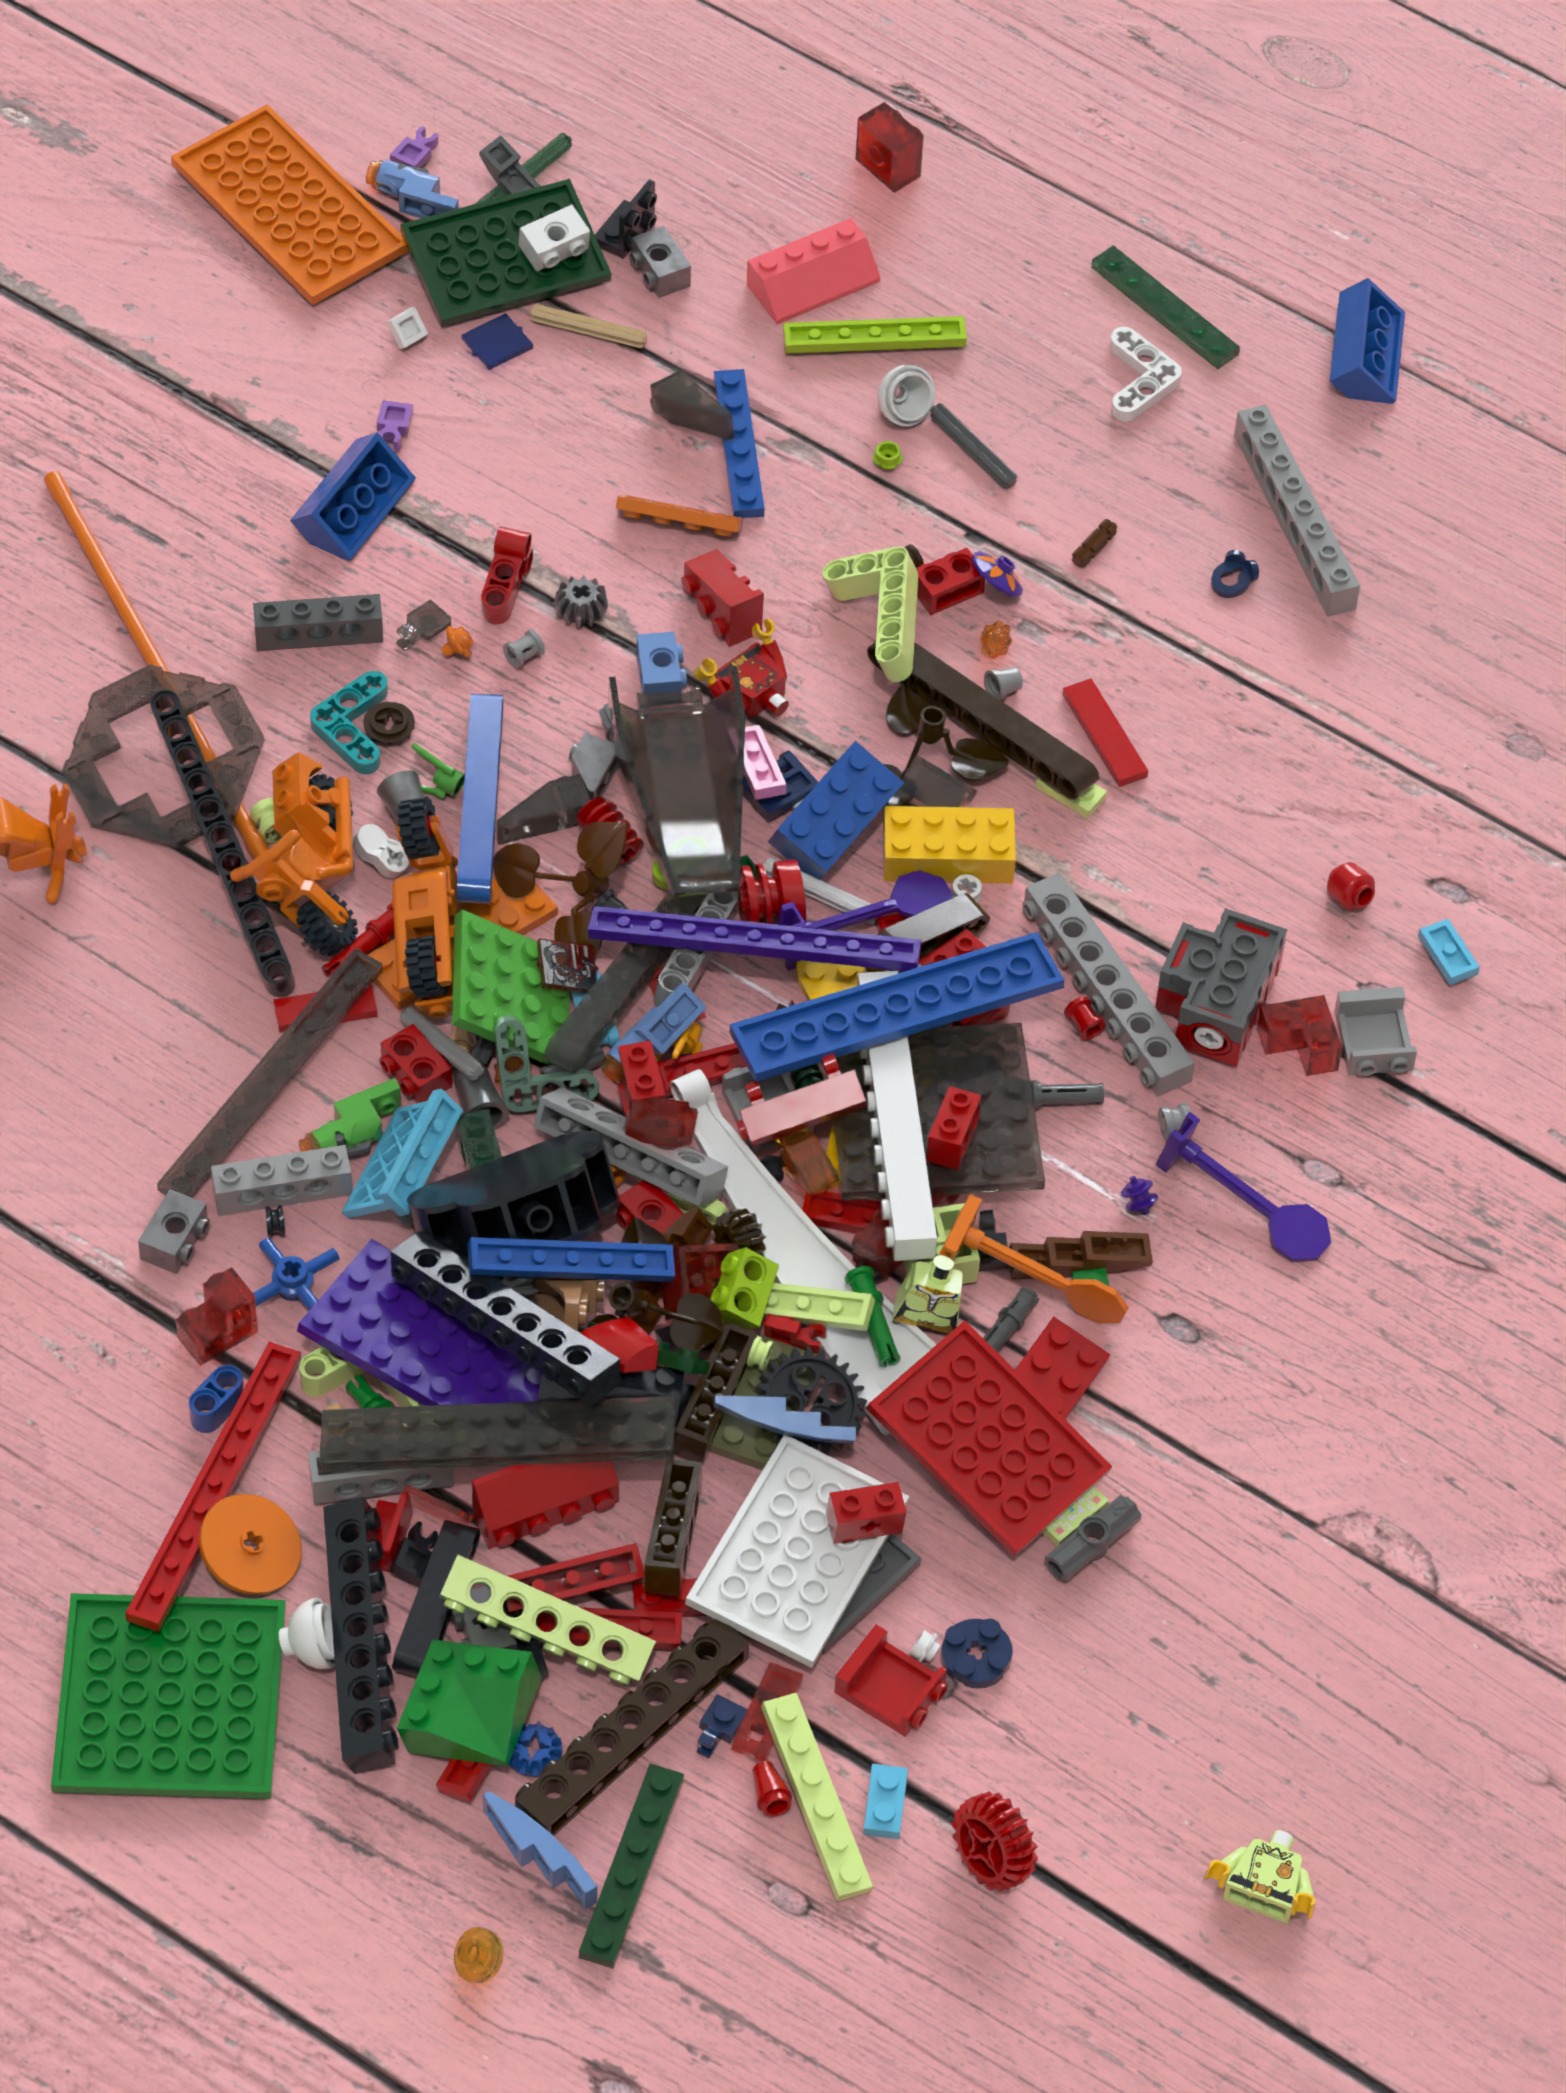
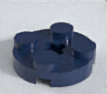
[941,1619,1013,1689]

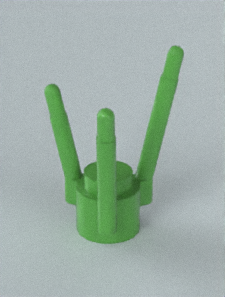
[383,743,465,800]

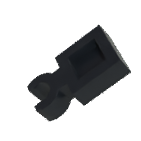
[389,1521,438,1587]

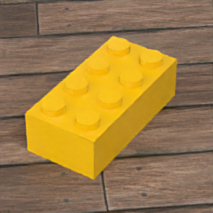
[883,806,1016,884]

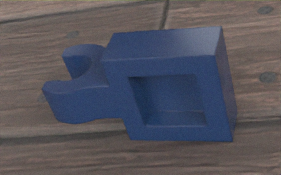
[697,1694,749,1758]

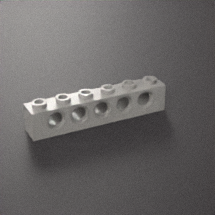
[533,1087,729,1207]

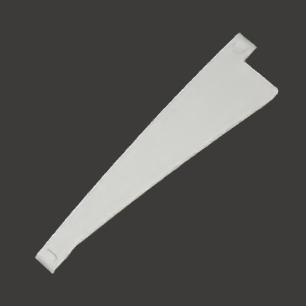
[670,1069,937,1435]

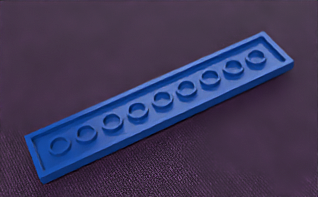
[729,932,1065,1082]

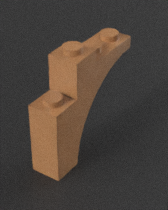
[533,1277,605,1331]

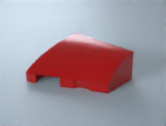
[579,1317,659,1373]

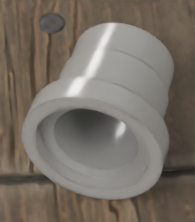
[984,667,1023,700]

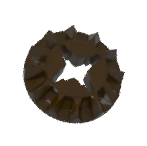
[363,702,415,747]

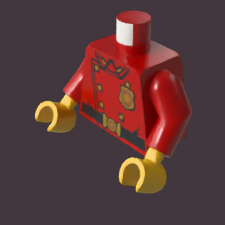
[694,618,789,717]

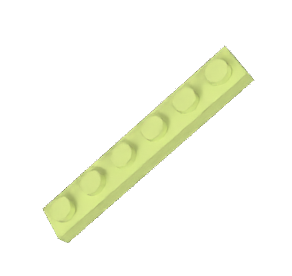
[761,1693,873,1902]

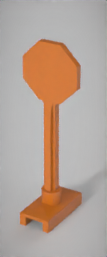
[938,1194,1129,1323]

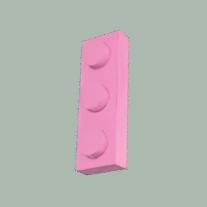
[729,725,786,800]

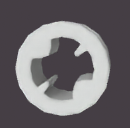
[952,874,982,903]

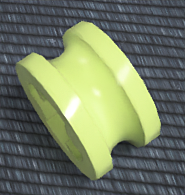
[747,1336,774,1371]

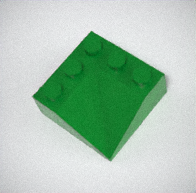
[397,1639,542,1766]

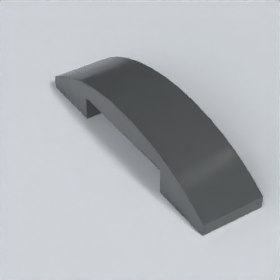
[479,135,540,196]

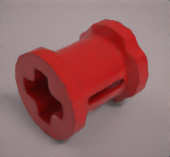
[1064,996,1106,1041]

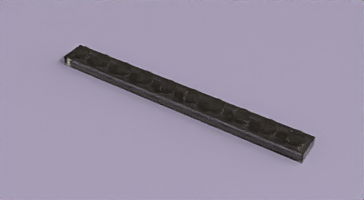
[157,948,383,1198]

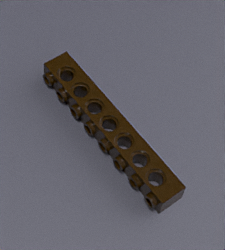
[515,1619,749,1836]

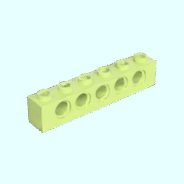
[439,1555,656,1686]

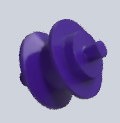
[1121,1176,1158,1214]

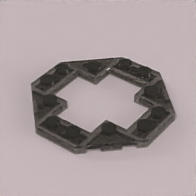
[62,665,265,848]

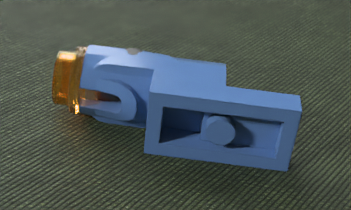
[366,159,459,218]
[600,984,707,1084]

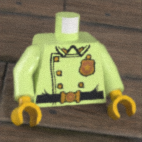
[1203,1830,1316,1924]

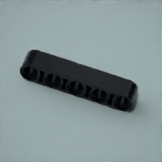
[392,1520,480,1677]

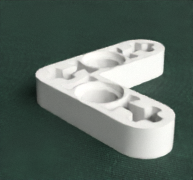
[1110,327,1182,422]

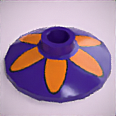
[972,551,1023,598]

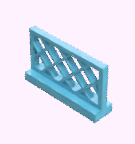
[342,1089,463,1218]

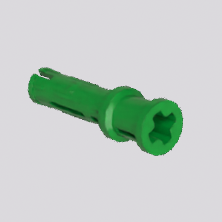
[844,1266,901,1367]

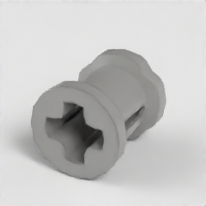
[503,629,545,669]

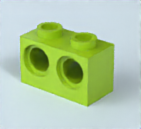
[711,1247,779,1330]

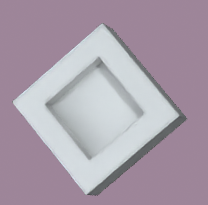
[386,307,428,349]

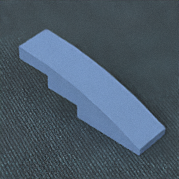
[713,1396,856,1445]
[483,1791,597,1909]

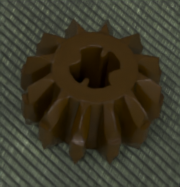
[712,1208,766,1261]

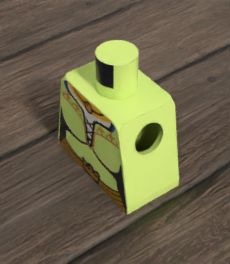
[892,1255,963,1334]

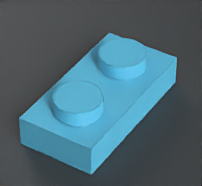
[1418,919,1480,985]
[863,1764,908,1839]

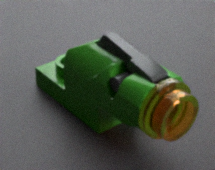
[298,1078,401,1157]

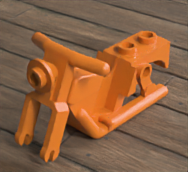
[0,783,88,903]

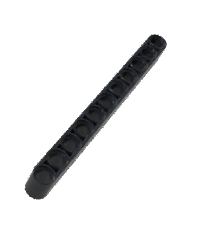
[150,689,295,997]

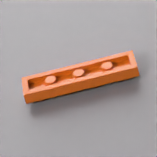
[615,494,743,536]

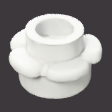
[909,1630,940,1663]

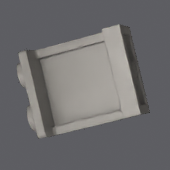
[1334,987,1417,1076]
[722,1067,815,1154]

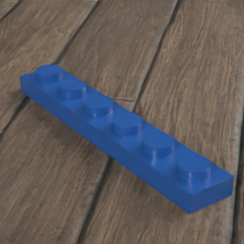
[714,369,765,518]
[467,1237,675,1282]

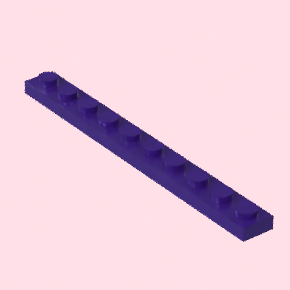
[588,906,921,971]

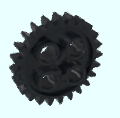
[754,1347,867,1455]

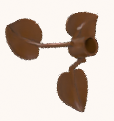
[493,822,627,969]

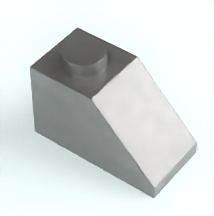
[569,733,620,804]

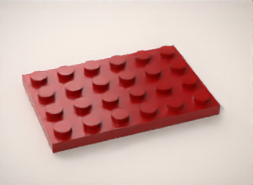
[866,1320,1113,1557]

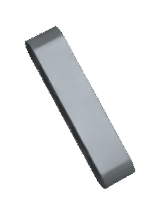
[653,884,739,1007]

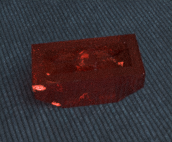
[624,1097,698,1148]

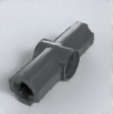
[1045,1495,1142,1582]

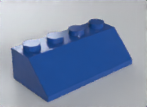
[1330,278,1405,404]
[290,432,416,561]

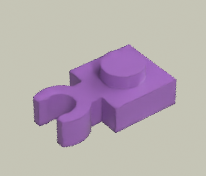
[390,126,438,168]
[377,400,413,451]

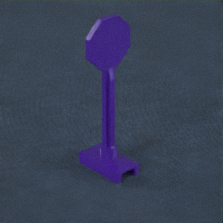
[778,870,953,971]
[1155,1112,1332,1262]

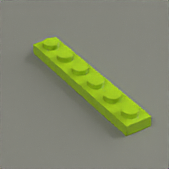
[783,316,967,354]

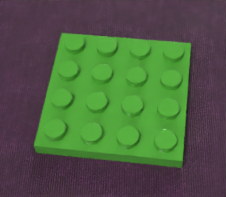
[452,909,570,1065]

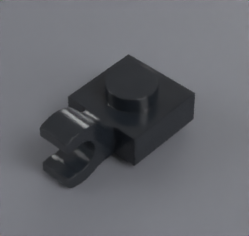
[977,1210,1010,1272]

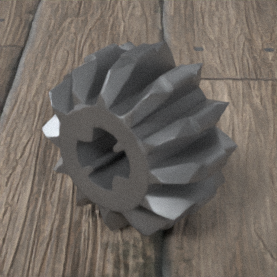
[555,575,608,628]

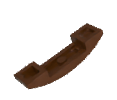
[627,1207,713,1335]

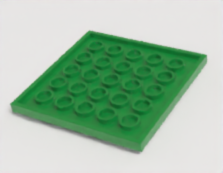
[51,1593,286,1799]

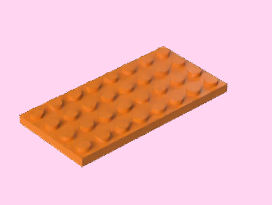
[171,104,409,305]

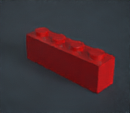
[504,1543,645,1615]

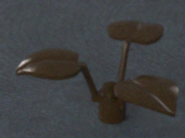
[883,684,1009,807]
[587,1217,725,1351]

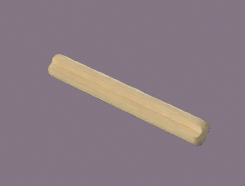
[531,304,647,349]

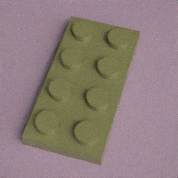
[710,1335,826,1471]

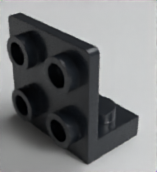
[595,179,657,259]

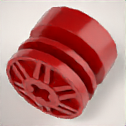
[737,859,806,924]

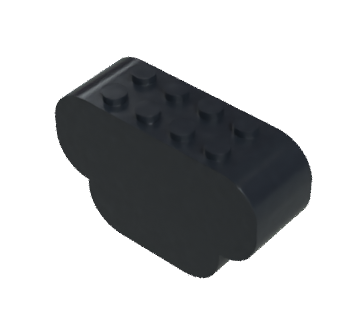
[407,1131,621,1261]

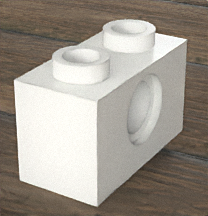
[518,205,590,272]

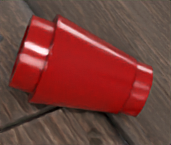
[752,1761,792,1817]

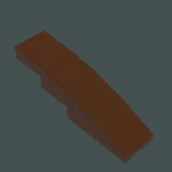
[1009,1231,1153,1279]

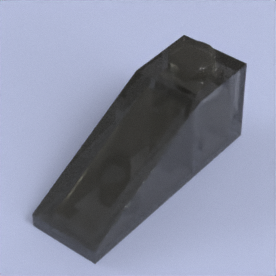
[650,370,734,440]
[496,774,590,845]

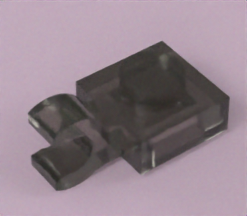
[396,599,452,651]

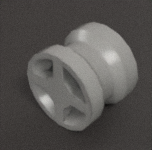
[1158,1103,1191,1140]

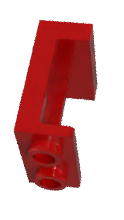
[617,1040,666,1136]
[834,1624,948,1737]

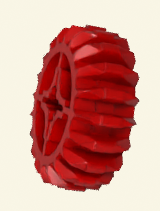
[952,1791,1038,1891]

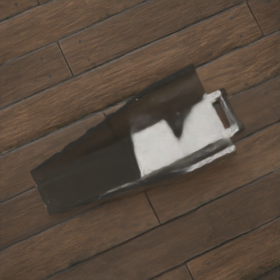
[608,665,745,897]

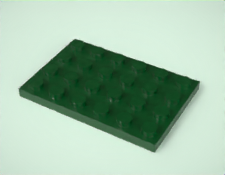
[400,179,612,327]

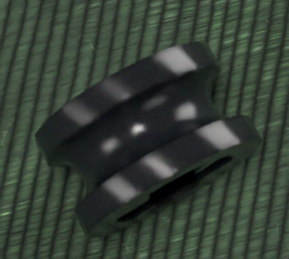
[265,1205,285,1237]

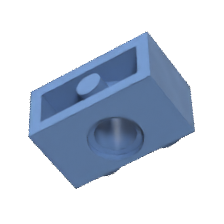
[636,632,687,704]

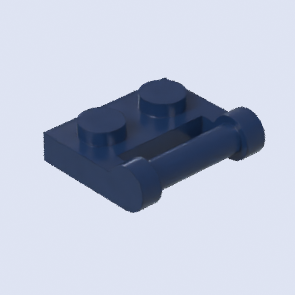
[734,750,818,821]

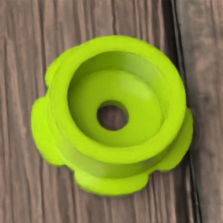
[873,441,903,470]

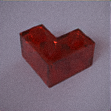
[1257,995,1343,1076]
[661,1243,738,1321]
[175,1267,258,1366]

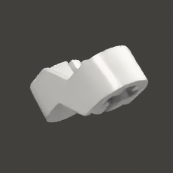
[353,824,409,878]

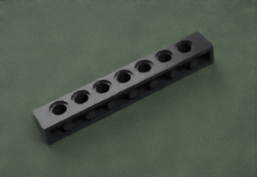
[390,1231,621,1406]
[323,1497,399,1774]

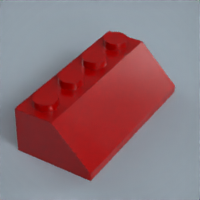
[472,1433,619,1549]

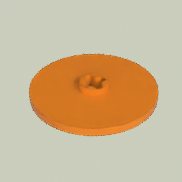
[199,1494,302,1595]

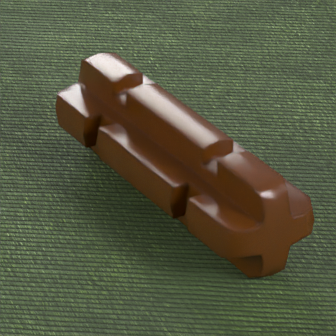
[1072,519,1117,568]

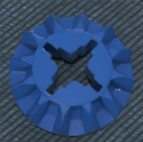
[509,1721,563,1776]

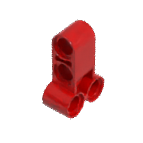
[481,526,533,624]

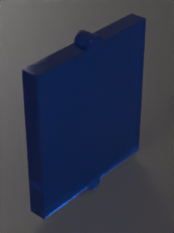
[461,313,533,370]

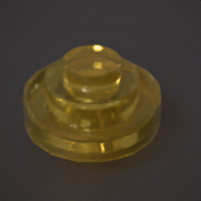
[454,1927,503,1983]

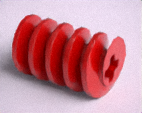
[577,797,644,865]

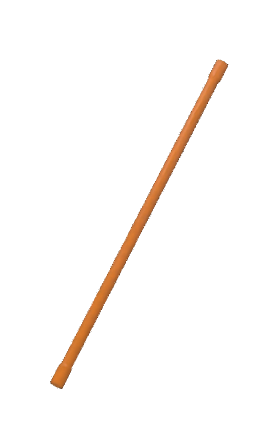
[44,471,270,860]

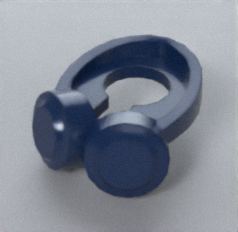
[1211,550,1259,598]

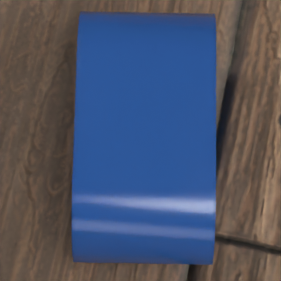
[189,1365,244,1433]

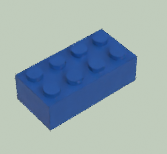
[768,740,904,880]

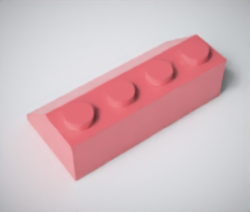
[747,218,881,324]

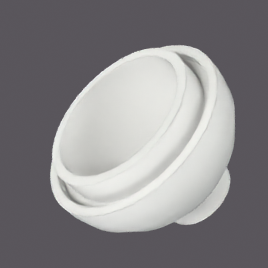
[878,365,935,426]
[279,1597,335,1669]

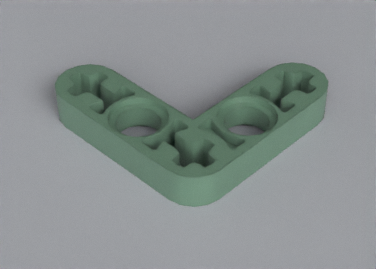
[494,1015,599,1112]

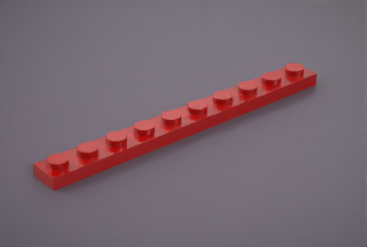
[125,1342,301,1632]

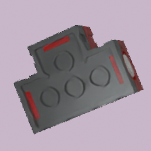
[1155,908,1287,1067]

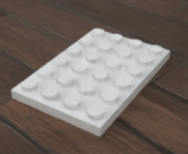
[685,1434,910,1668]

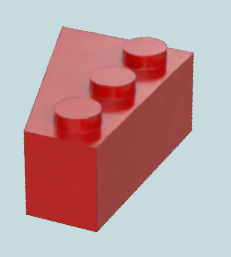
[681,549,764,647]

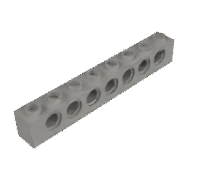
[1234,405,1360,617]
[1022,872,1195,1097]

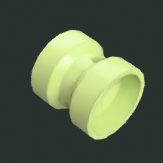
[250,798,282,844]

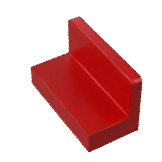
[375,1492,413,1573]

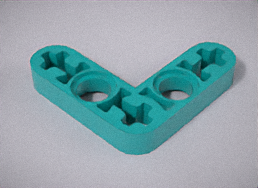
[310,671,388,774]

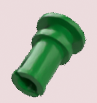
[345,1375,395,1428]

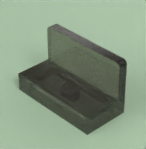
[900,755,977,807]

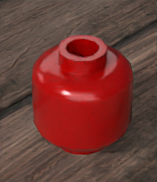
[1327,862,1375,910]

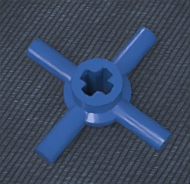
[245,1238,340,1310]

